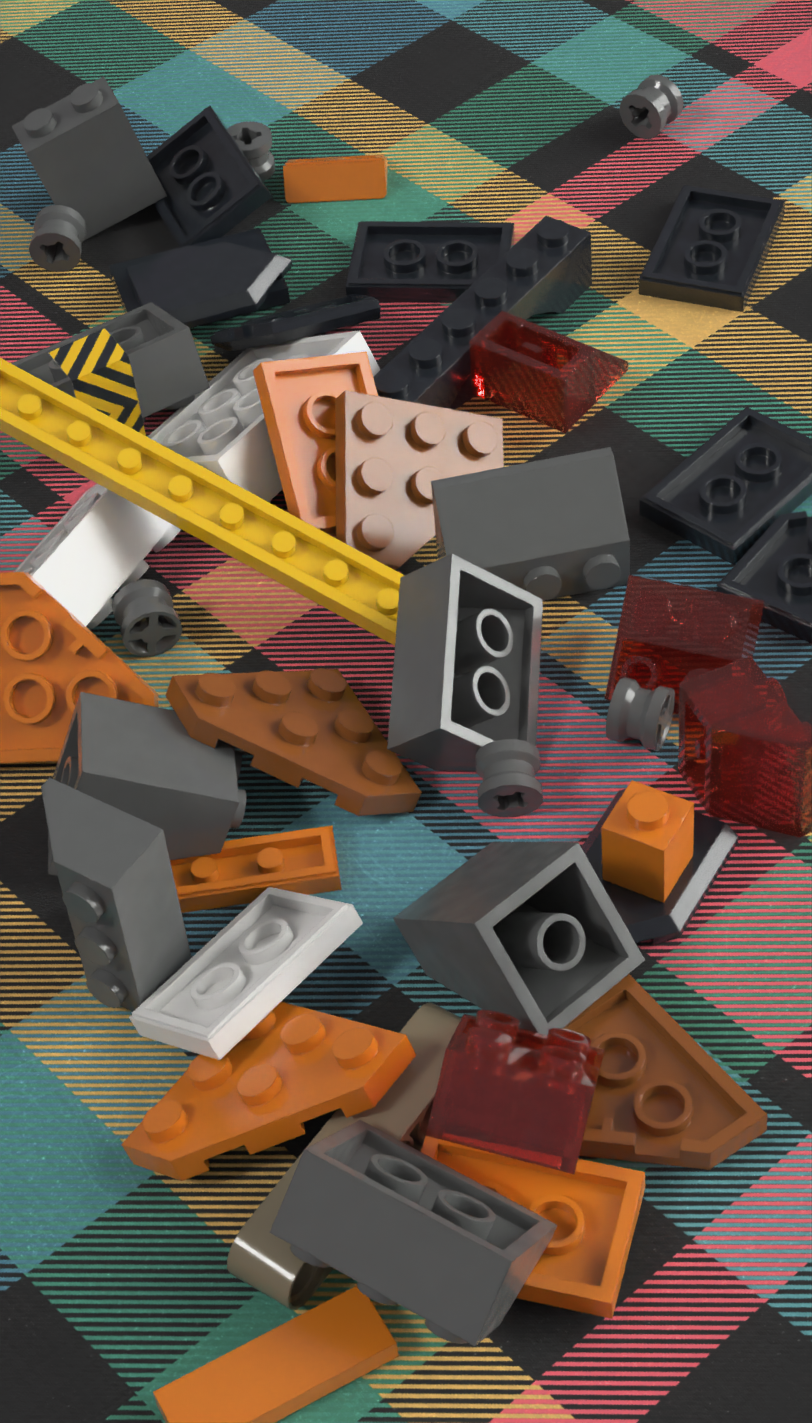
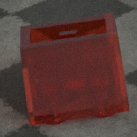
[469,311,628,433]
[605,575,765,725]
[678,656,812,837]
[426,1010,605,1174]

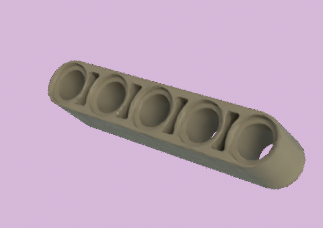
[227,1002,495,1310]

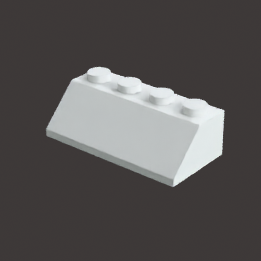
[14,484,181,629]

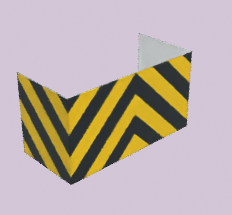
[48,328,146,436]

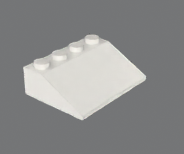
[147,331,381,503]

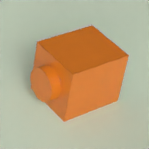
[601,780,694,903]

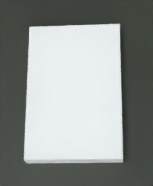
[129,887,363,1060]

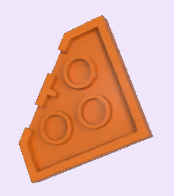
[0,572,159,763]
[121,1002,417,1181]

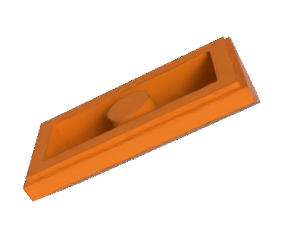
[283,154,388,203]

